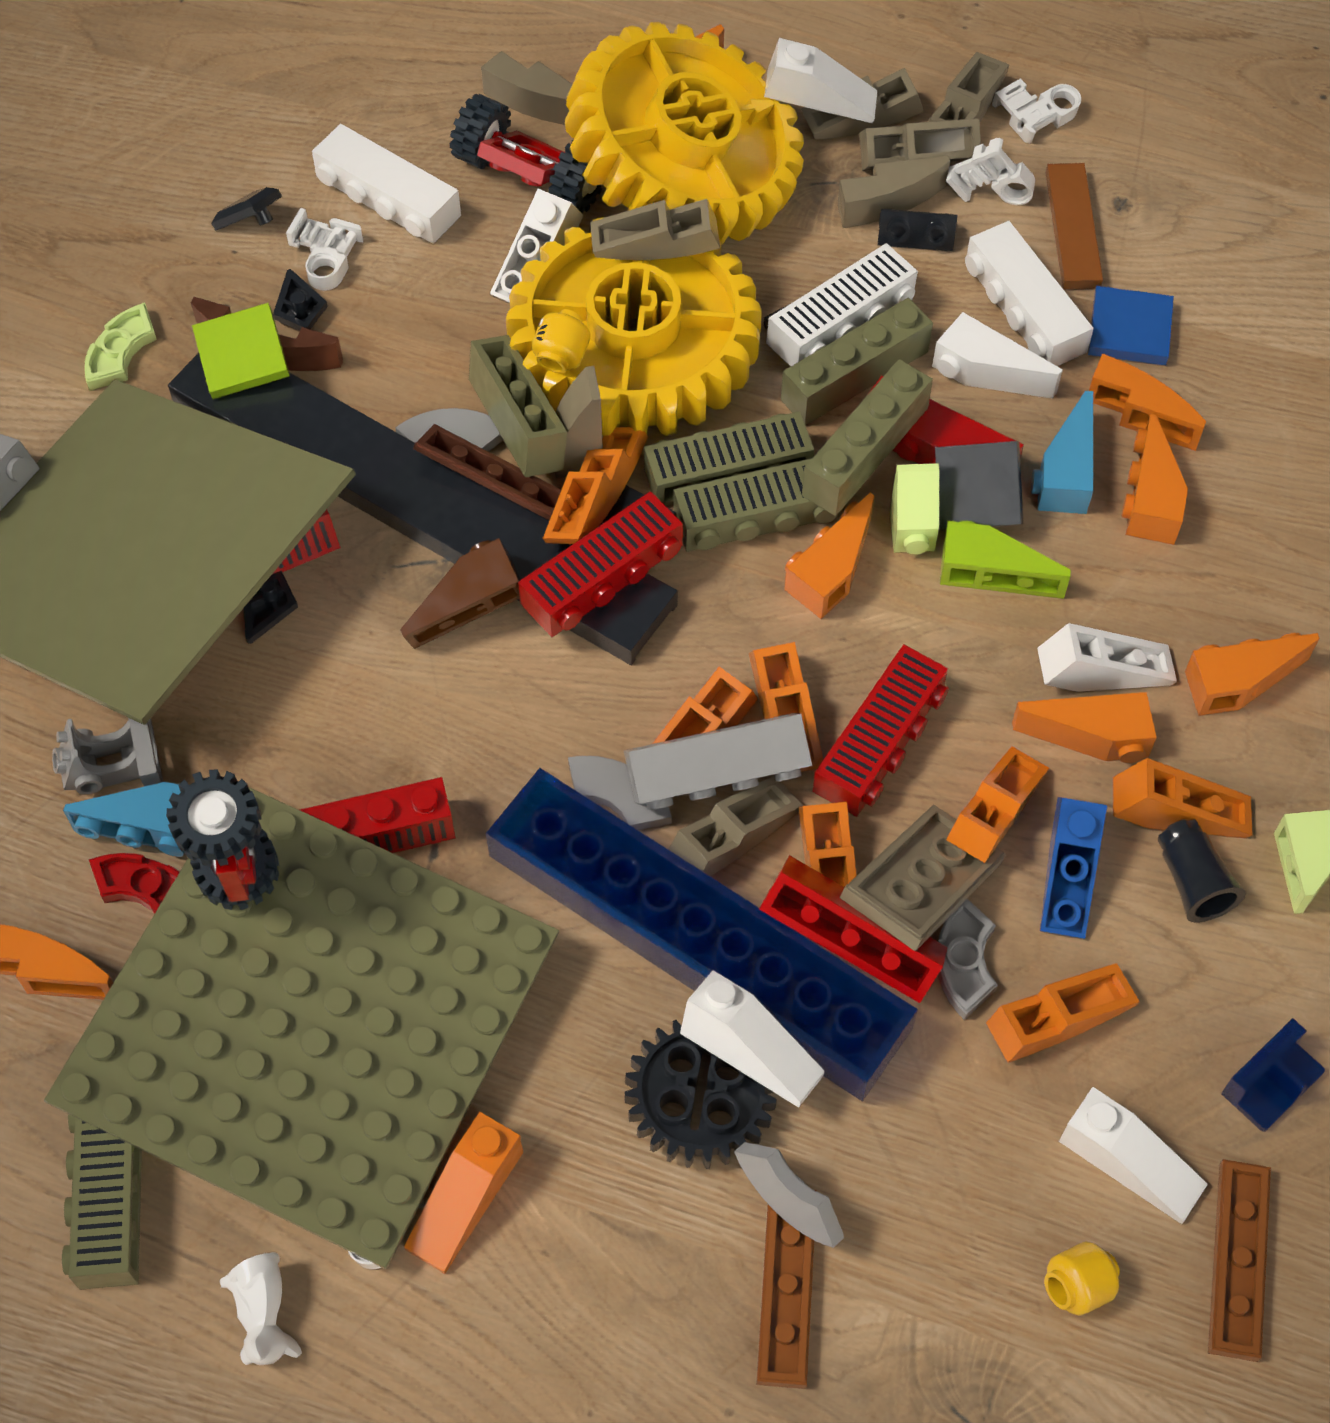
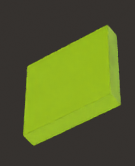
[192,303,290,399]

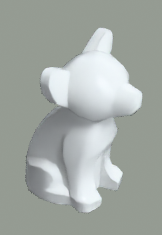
[220,1252,302,1365]

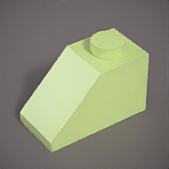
[889,463,939,554]
[1274,810,1330,914]

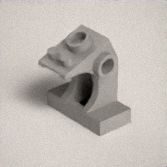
[52,718,164,794]

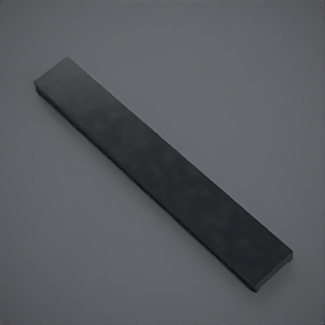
[168,352,678,666]

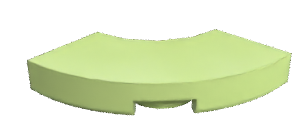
[84,303,157,391]

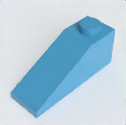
[1031,391,1093,514]

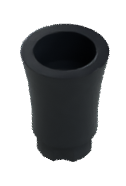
[1158,819,1246,923]

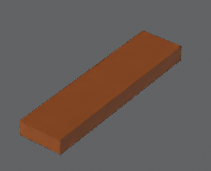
[1045,163,1103,290]
[1208,1159,1271,1362]
[756,1190,817,1389]

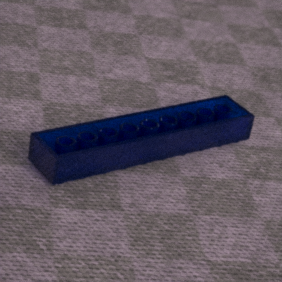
[486,768,918,1102]

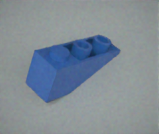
[1040,797,1107,939]

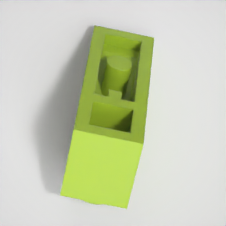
[940,521,1071,599]

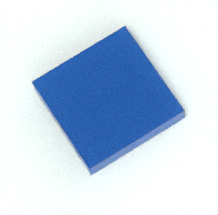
[1088,286,1174,366]

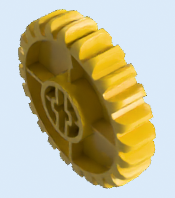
[565,22,804,244]
[506,217,762,436]

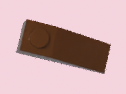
[400,538,521,649]

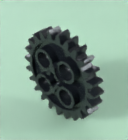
[624,1020,777,1169]

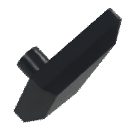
[211,187,282,231]
[273,269,328,331]
[244,571,298,644]

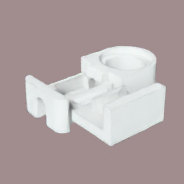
[992,78,1081,144]
[946,138,1035,205]
[286,208,363,291]

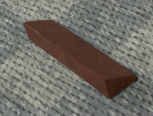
[413,424,561,520]

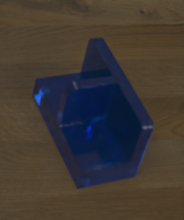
[1221,1018,1325,1132]

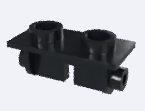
[877,209,958,251]

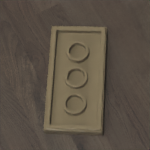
[840,804,1006,951]

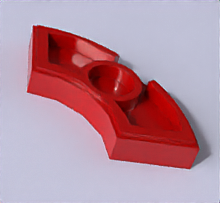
[89,853,179,914]

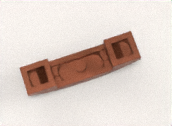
[191,297,343,371]

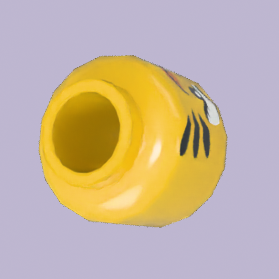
[531,309,591,373]

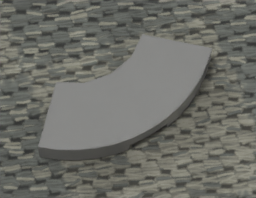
[395,408,503,452]
[568,756,672,832]
[938,899,998,1020]
[734,1142,844,1248]

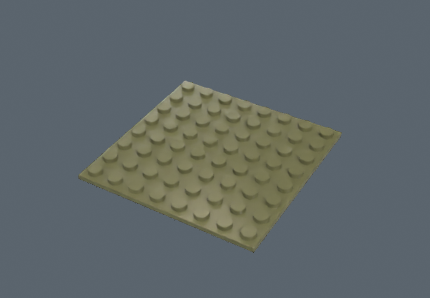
[0,379,356,725]
[44,787,559,1269]

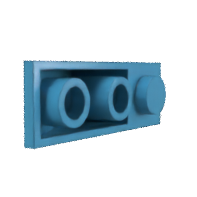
[63,782,186,857]

